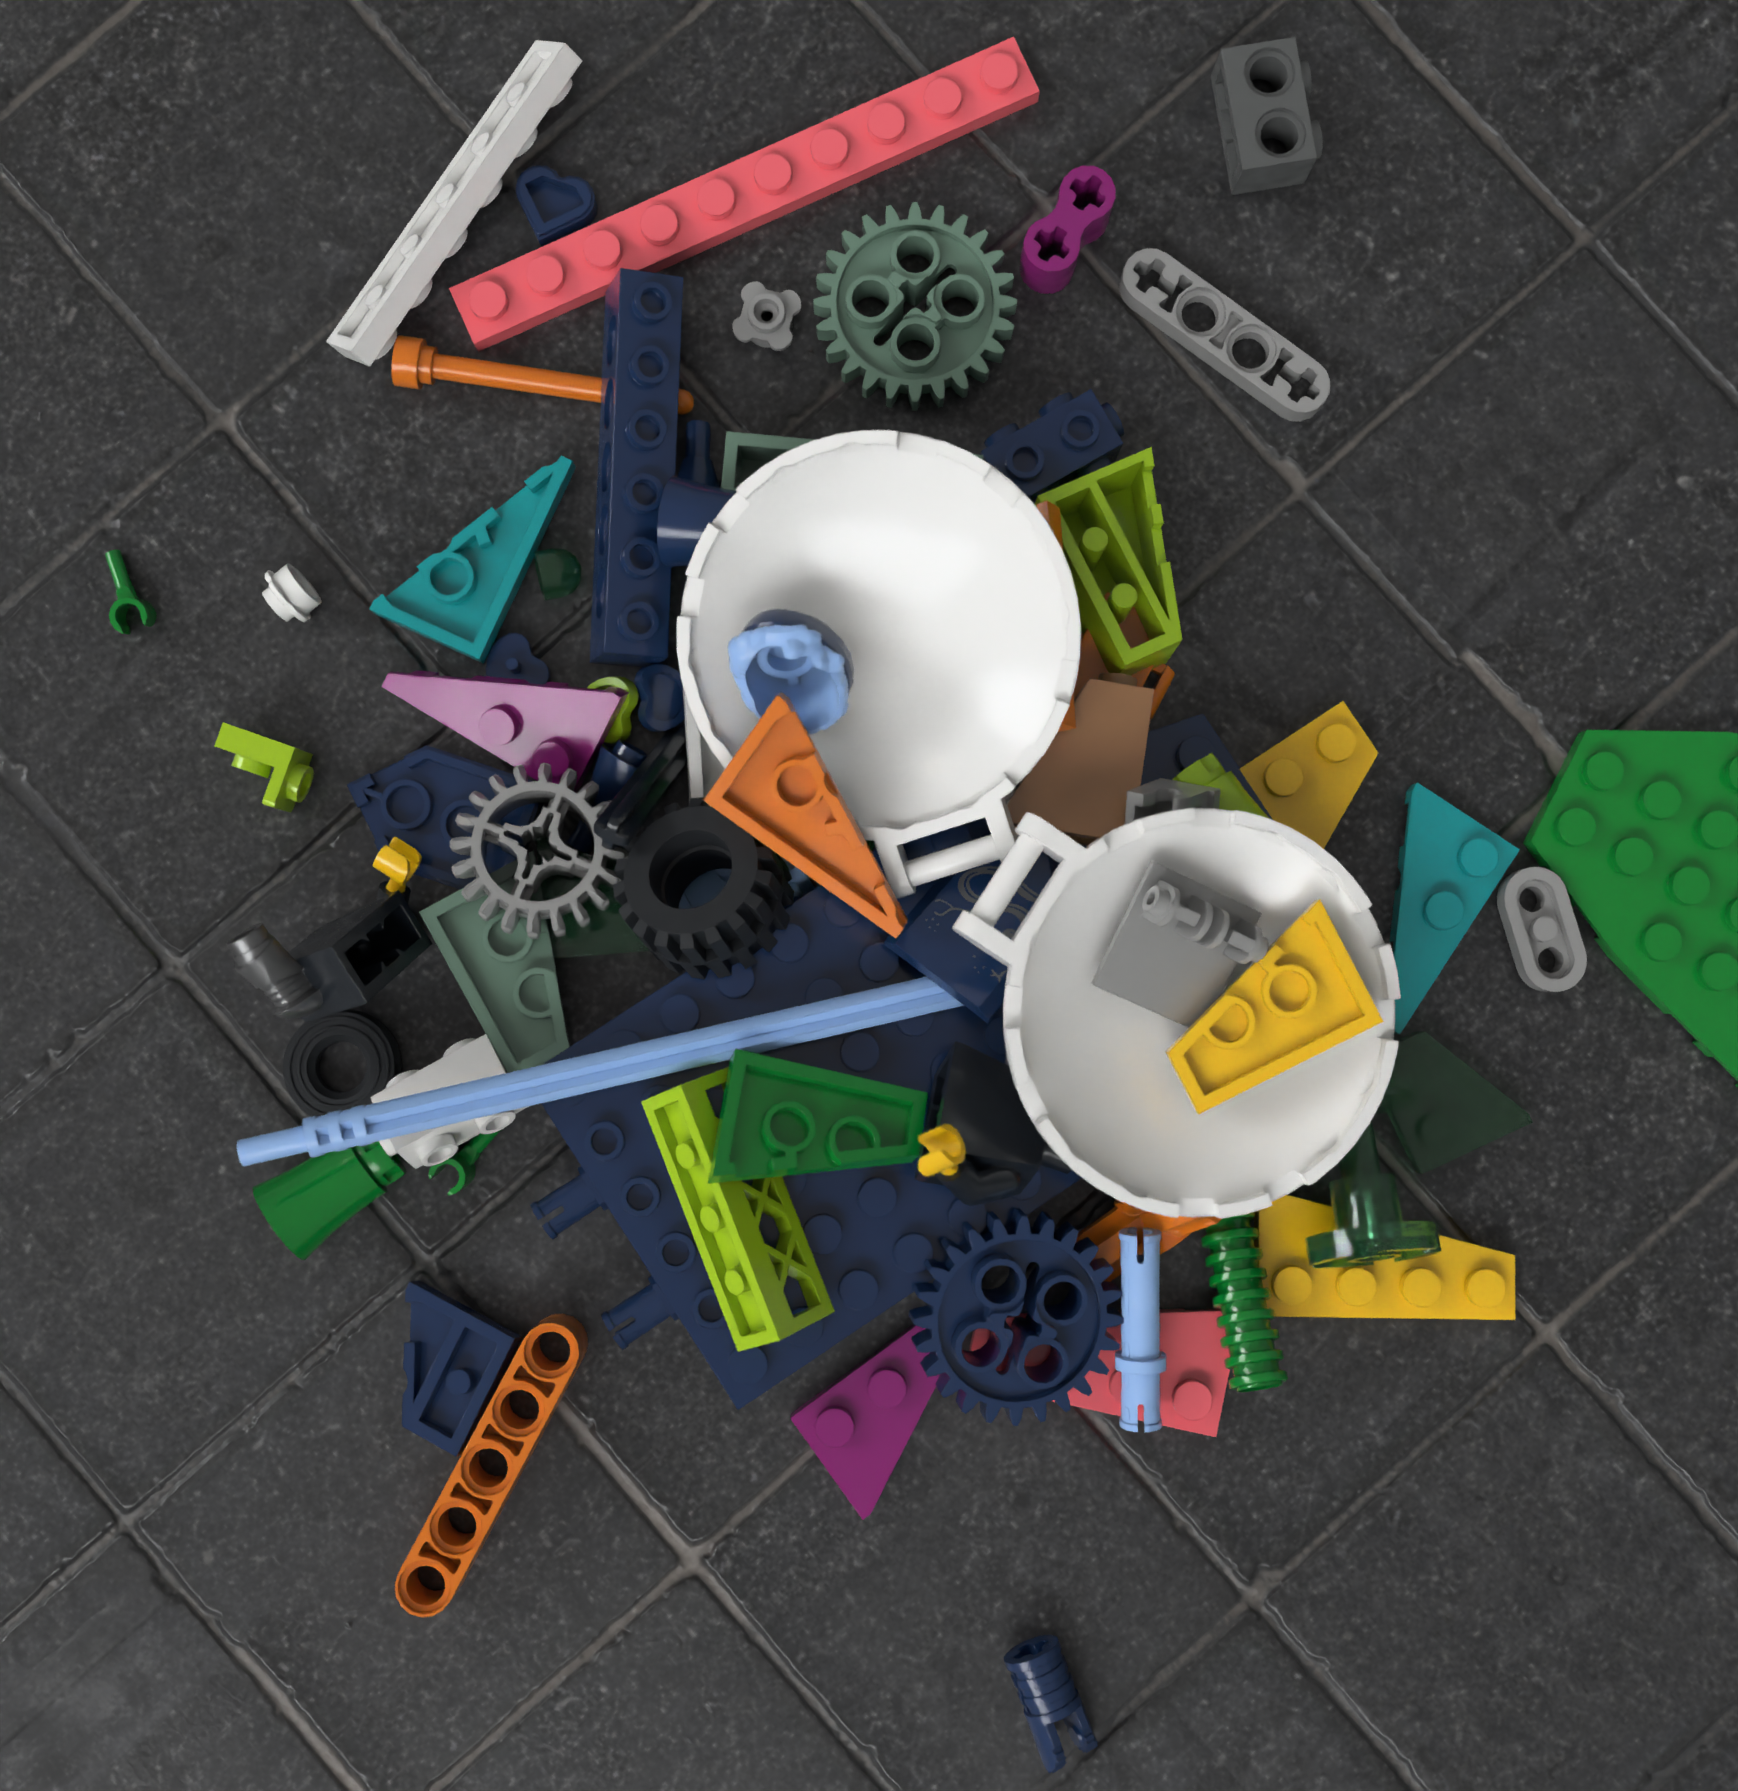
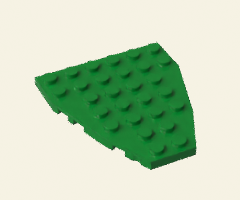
[1523,730,1738,1088]

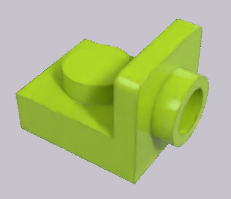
[214,722,314,812]

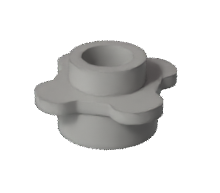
[732,281,801,351]

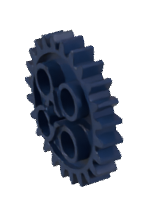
[909,1208,1124,1426]

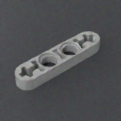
[1119,248,1330,421]

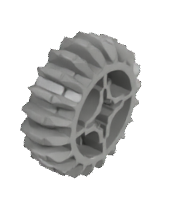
[450,763,628,939]

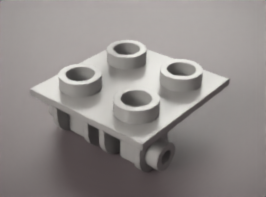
[1091,860,1269,1028]

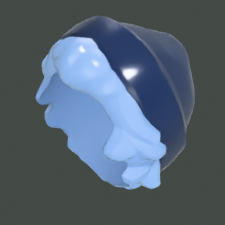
[728,609,854,734]

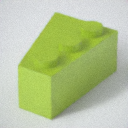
[1034,447,1183,676]

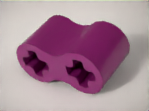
[1020,166,1116,294]

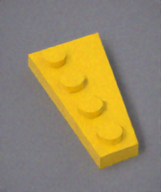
[1254,1195,1516,1320]

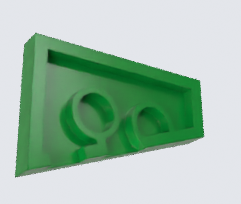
[708,1049,928,1184]

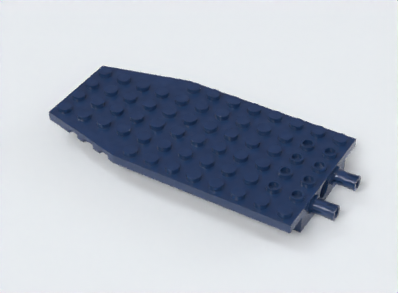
[530,714,1273,1410]

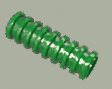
[1201,1212,1288,1393]

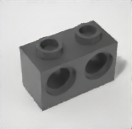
[1211,37,1323,195]

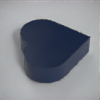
[516,165,598,247]

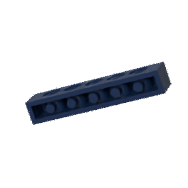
[590,268,683,667]

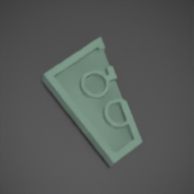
[419,850,570,1073]

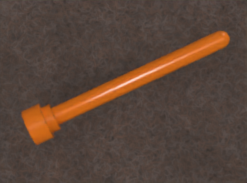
[392,335,694,415]

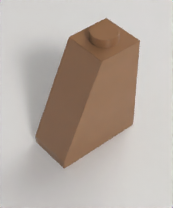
[1006,673,1154,846]

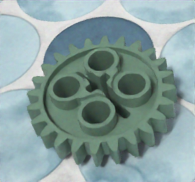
[813,202,1017,411]

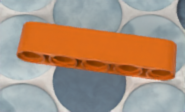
[395,1313,588,1617]

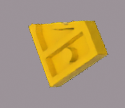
[1239,701,1378,849]

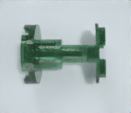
[1305,1078,1441,1269]

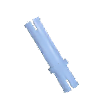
[1115,1227,1166,1432]

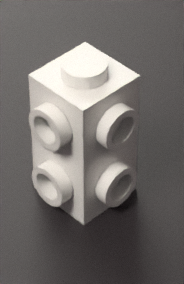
[370,1034,529,1169]

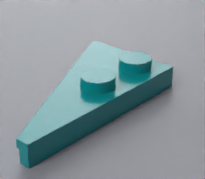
[369,456,576,664]
[1389,782,1520,1035]

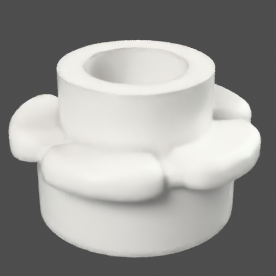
[262,563,322,622]

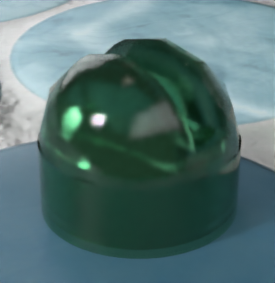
[533,548,581,601]

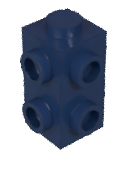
[980,389,1124,504]

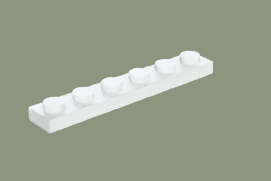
[326,40,582,367]

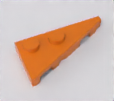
[703,692,908,939]

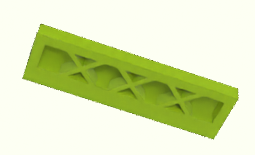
[641,1067,835,1352]

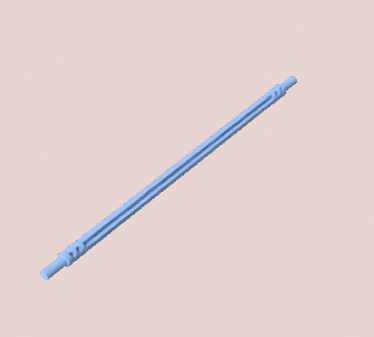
[237,977,964,1167]

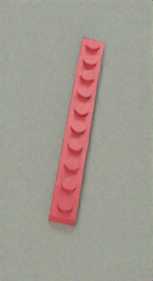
[449,37,1040,352]

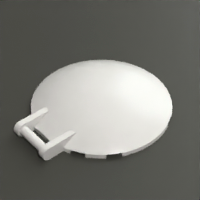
[676,430,1081,899]
[952,808,1401,1219]

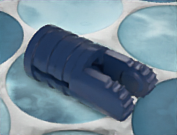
[1004,1635,1098,1774]

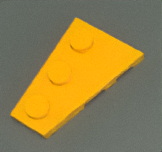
[1165,899,1384,1114]

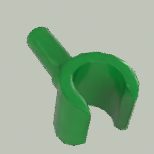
[105,550,157,635]
[428,1130,501,1195]

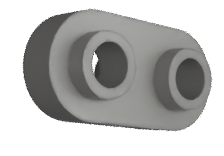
[1497,867,1587,992]

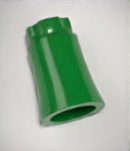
[252,1141,407,1260]

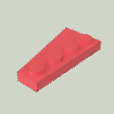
[969,1308,1230,1437]

